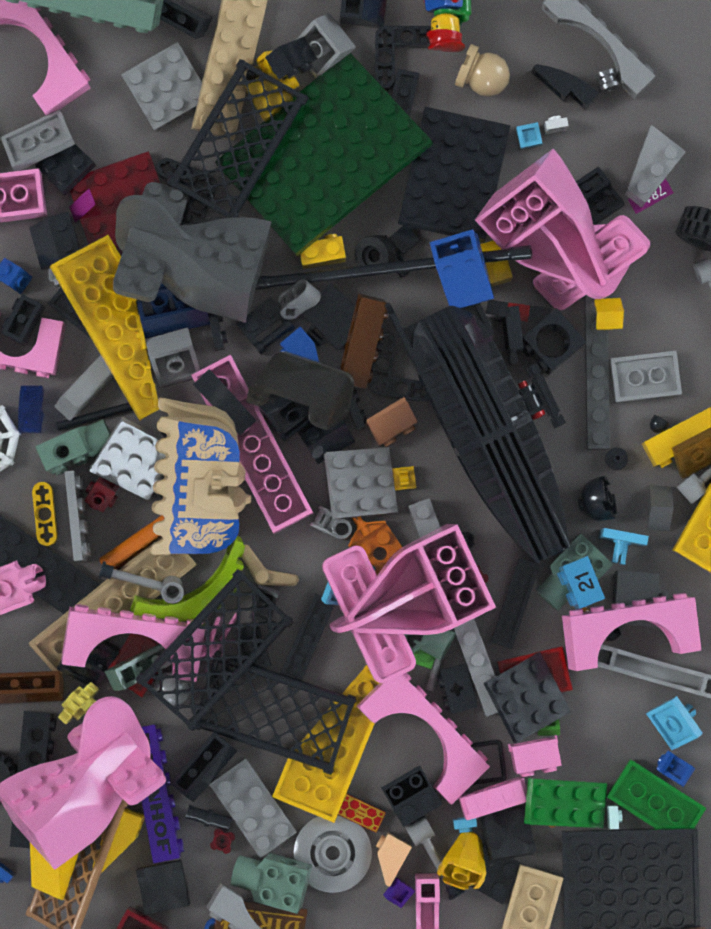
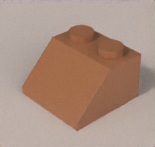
[366,397,417,447]

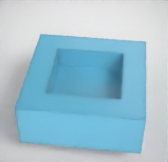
[516,122,543,150]
[453,817,477,833]

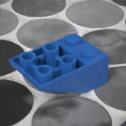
[429,229,495,308]

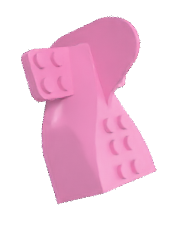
[475,149,650,310]
[322,524,496,683]
[0,696,166,870]

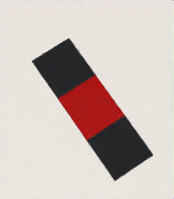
[486,300,551,324]

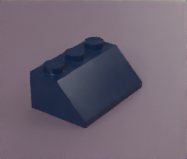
[137,283,210,338]

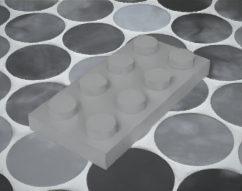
[65,471,91,562]
[209,758,297,858]

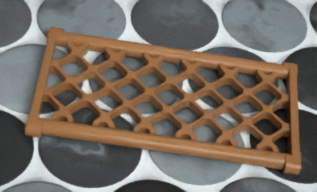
[25,799,128,929]

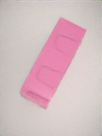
[458,776,527,820]

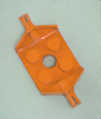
[348,517,402,575]

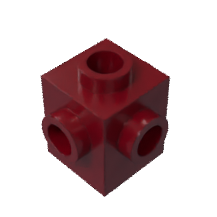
[84,476,119,513]

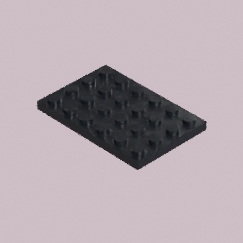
[398,107,511,243]

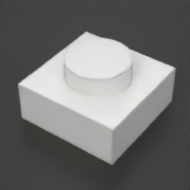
[544,116,569,135]

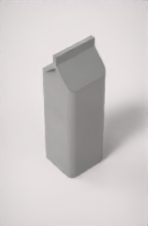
[54,355,114,421]

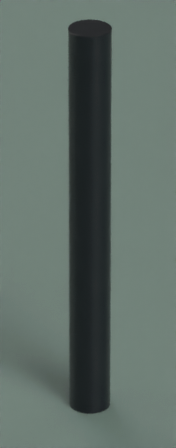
[56,402,133,431]

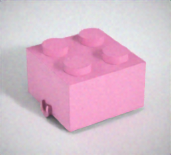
[508,735,562,777]

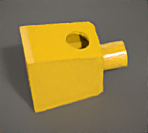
[244,72,300,122]

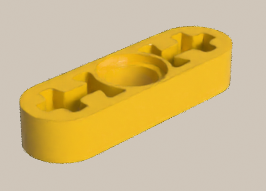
[32,482,58,546]

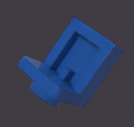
[0,258,32,294]
[656,751,696,787]

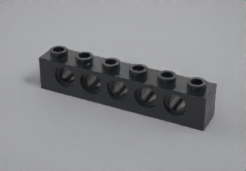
[9,710,57,849]

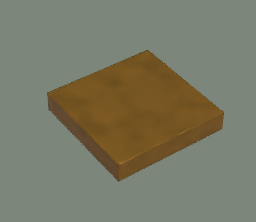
[672,427,711,479]

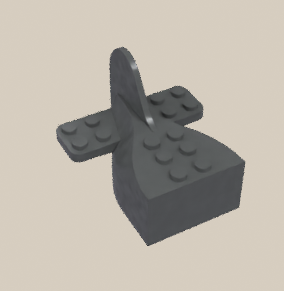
[113,182,272,323]

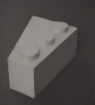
[625,125,686,207]

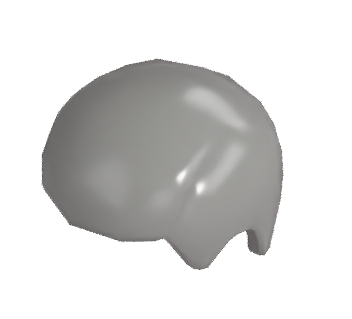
[153,671,189,706]

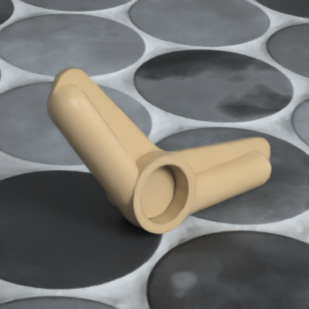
[242,544,299,586]

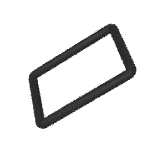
[471,740,507,785]

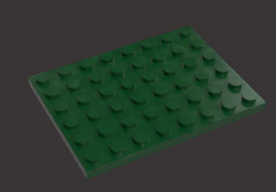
[215,53,433,256]

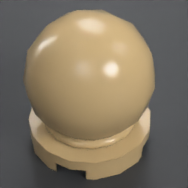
[455,44,510,97]

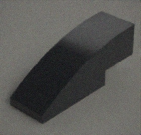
[531,64,599,110]
[193,369,256,435]

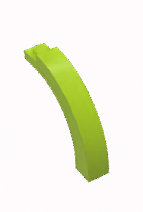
[130,536,245,622]

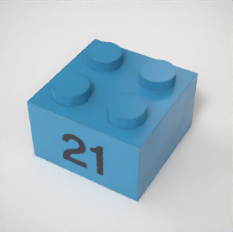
[557,556,605,609]

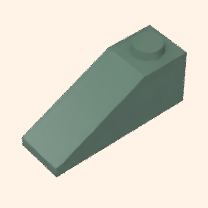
[104,644,172,691]

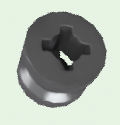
[595,68,621,93]

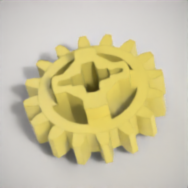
[58,682,99,725]

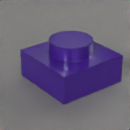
[383,878,415,908]

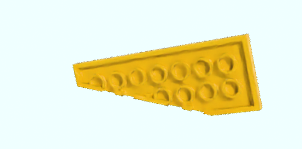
[50,235,159,421]
[272,665,379,823]

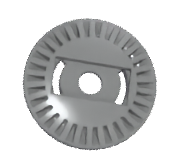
[294,815,372,893]

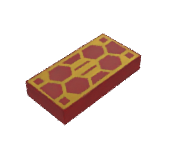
[338,794,386,833]

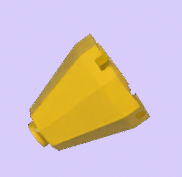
[437,831,486,890]

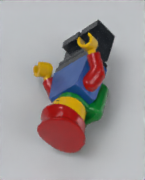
[423,0,472,52]

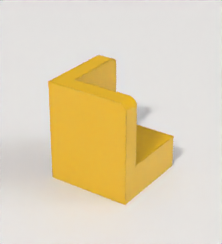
[594,298,624,330]

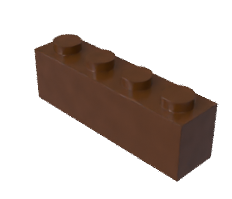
[337,293,388,389]
[0,671,64,704]

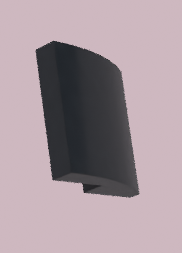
[576,167,625,225]
[57,640,120,686]

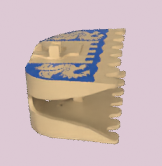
[151,397,251,555]

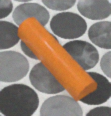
[99,515,164,570]

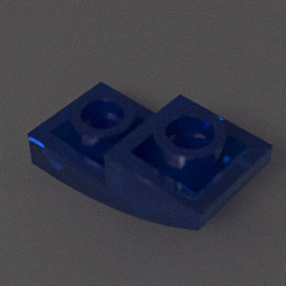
[18,385,44,433]

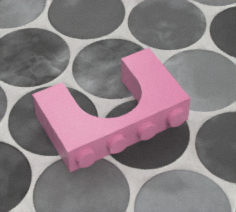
[0,312,66,379]

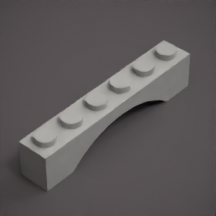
[541,0,655,99]
[597,644,711,699]
[206,883,262,929]

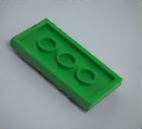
[606,759,707,829]
[524,778,607,828]

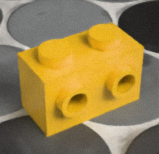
[300,234,346,269]

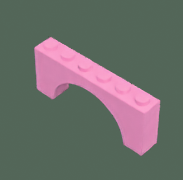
[0,0,91,116]
[562,593,702,671]
[61,604,205,682]
[356,673,490,805]
[415,873,440,929]

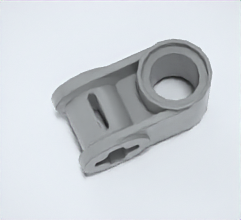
[278,279,321,320]
[309,505,353,540]

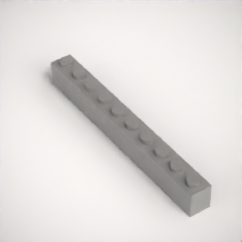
[408,498,498,717]

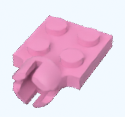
[0,560,46,615]

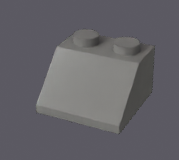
[297,13,356,78]
[145,328,200,387]

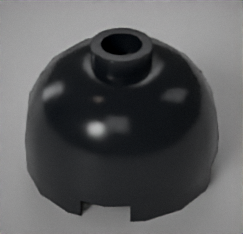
[578,475,617,521]

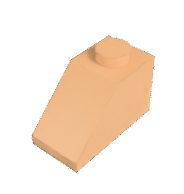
[376,832,412,887]

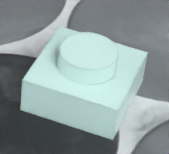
[606,804,623,829]

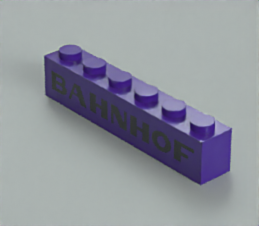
[142,724,184,863]

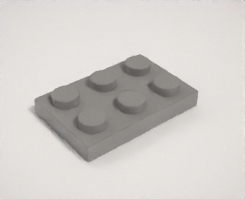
[1,109,75,171]
[610,351,682,403]

